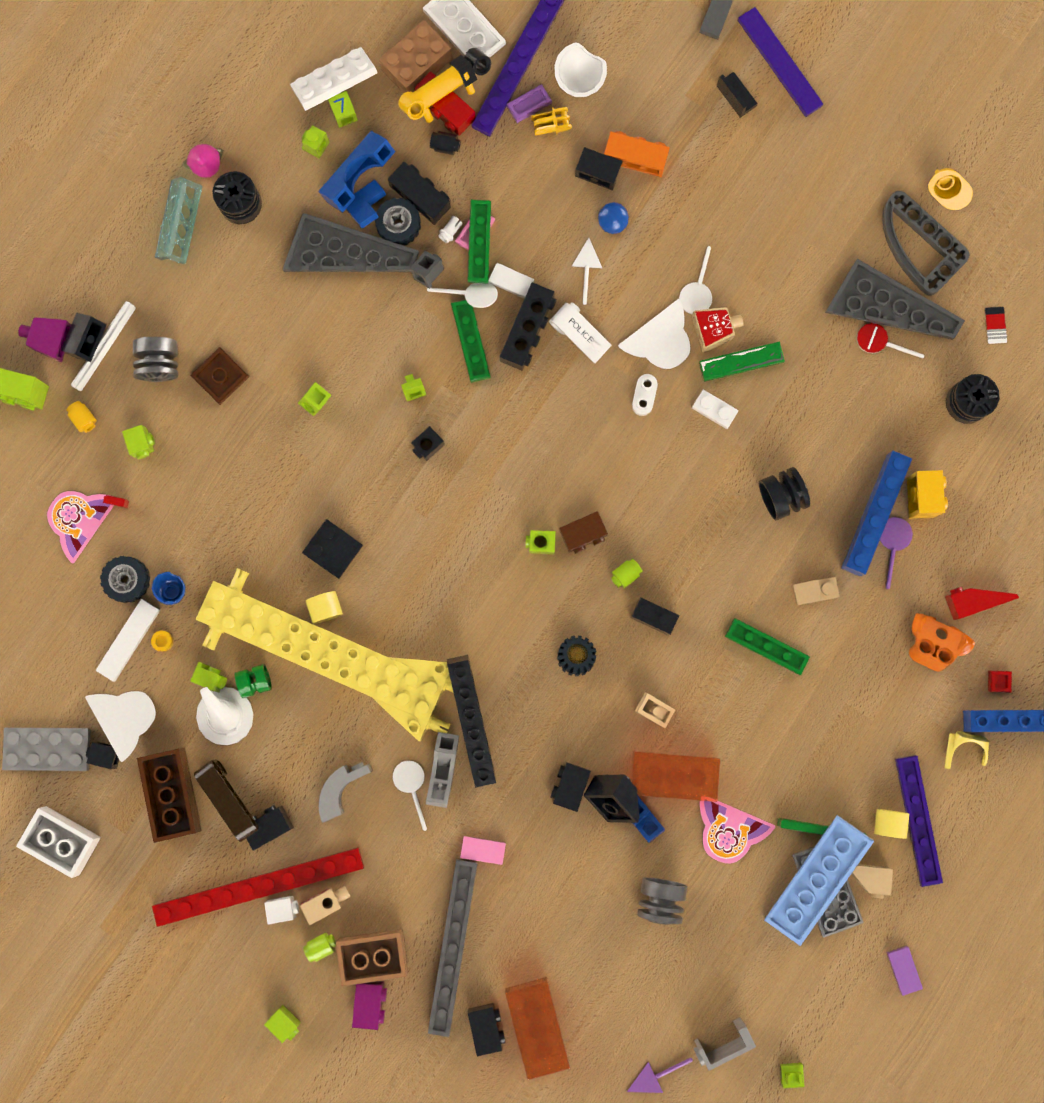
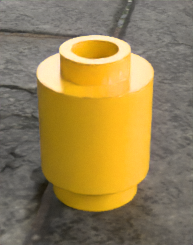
[66,401,97,433]

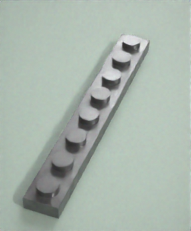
[428,859,478,1037]

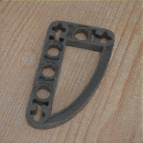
[882,191,970,296]

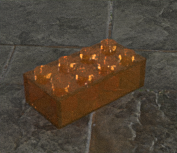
[631,751,720,802]
[505,977,570,1080]

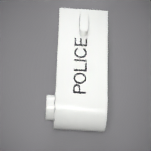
[549,302,611,363]

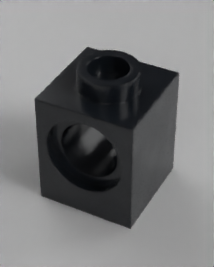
[411,426,445,461]
[86,742,119,769]

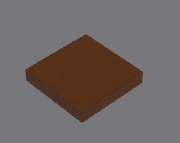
[190,347,249,405]

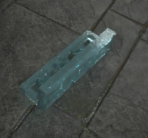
[155,177,202,264]

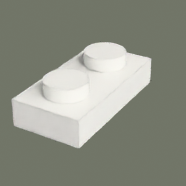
[692,389,739,429]

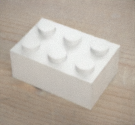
[16,806,101,878]

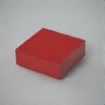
[103,495,129,508]
[988,671,1012,693]

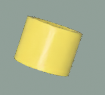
[306,591,343,624]
[874,809,909,839]

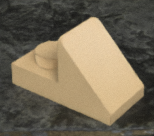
[793,577,840,606]
[635,692,675,728]

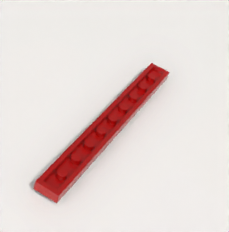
[152,847,364,927]

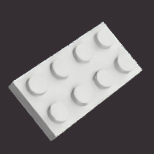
[423,0,506,58]
[290,47,377,111]

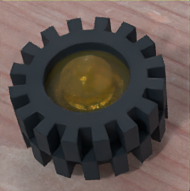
[557,635,597,677]

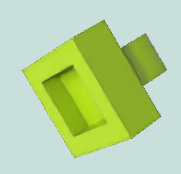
[401,374,426,402]
[780,1063,805,1088]

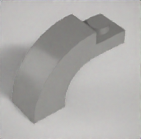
[426,732,459,808]
[319,762,373,823]

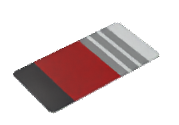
[985,307,1007,344]

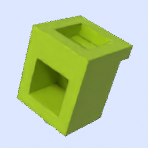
[302,125,329,159]
[190,662,227,693]

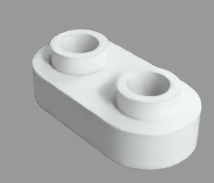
[632,374,658,416]

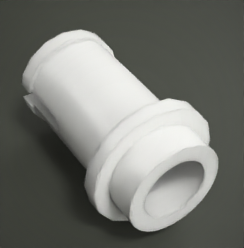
[438,216,463,243]

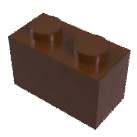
[559,511,608,554]

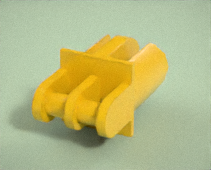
[531,107,572,136]

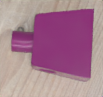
[18,317,71,362]

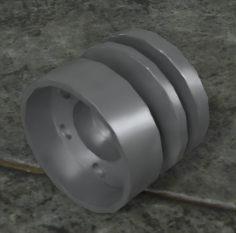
[133,337,178,382]
[637,877,688,925]

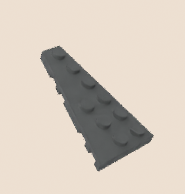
[282,213,419,272]
[825,259,965,340]

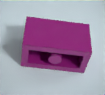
[352,981,387,1030]

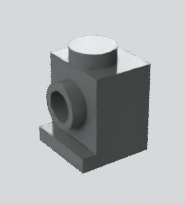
[410,251,444,289]

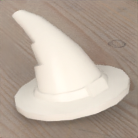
[196,687,254,745]

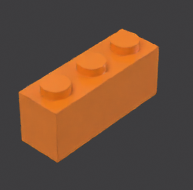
[604,131,670,177]

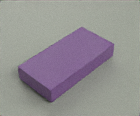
[507,84,552,123]
[886,946,923,996]

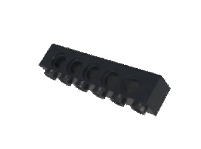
[447,655,496,788]

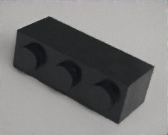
[388,162,451,225]

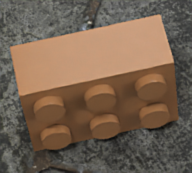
[379,20,453,93]
[336,929,408,986]

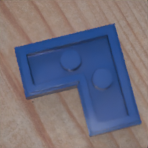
[346,180,386,228]

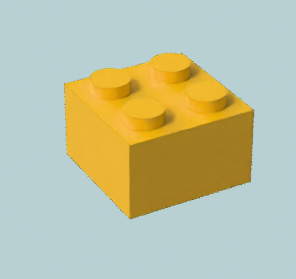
[906,470,948,519]

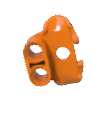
[909,613,975,672]

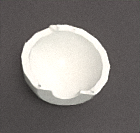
[555,43,607,97]

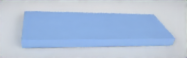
[764,815,874,946]

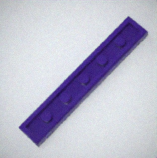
[737,7,823,117]
[895,755,943,887]

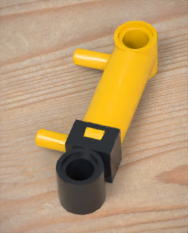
[398,48,492,123]

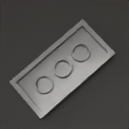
[2,727,91,771]

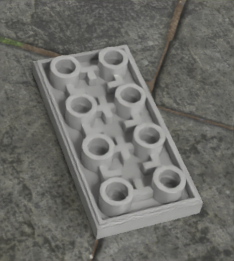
[792,846,864,938]

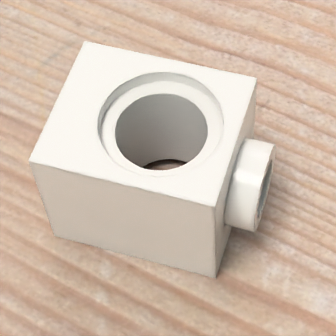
[264,896,299,924]

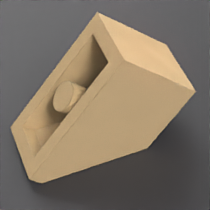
[851,864,893,899]

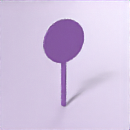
[880,517,913,589]

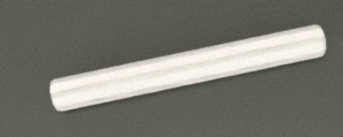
[71,301,136,391]

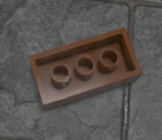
[137,748,202,843]

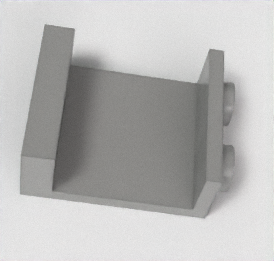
[693,1017,756,1071]

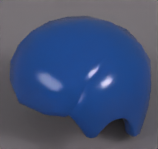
[598,202,629,234]
[151,572,186,605]

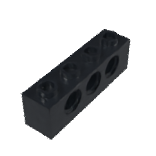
[499,282,557,371]

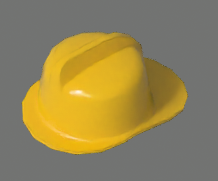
[928,168,973,210]

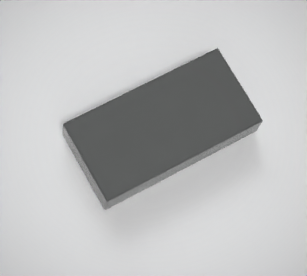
[699,0,733,40]

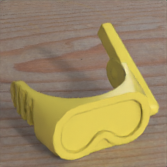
[944,731,989,769]

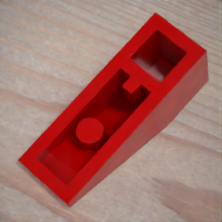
[945,586,1019,620]

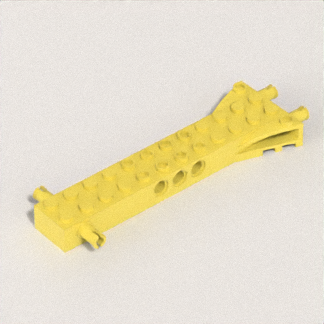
[196,568,453,742]

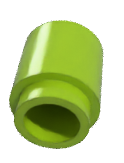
[611,558,643,589]
[303,932,336,962]

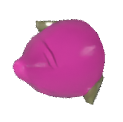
[182,144,224,178]

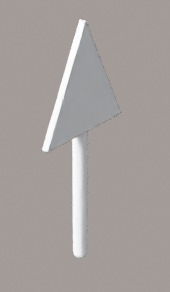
[572,238,602,305]

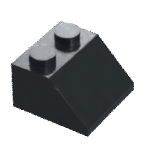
[302,519,363,579]
[584,774,639,823]

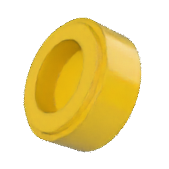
[151,630,174,652]

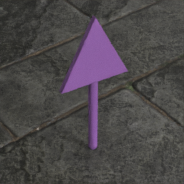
[627,1058,693,1093]

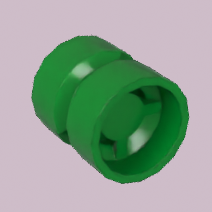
[235,664,272,698]

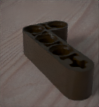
[194,759,259,842]

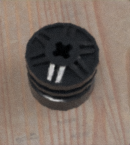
[212,171,262,225]
[946,374,1000,424]
[759,467,810,521]

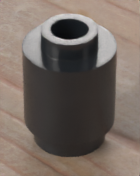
[430,131,461,155]

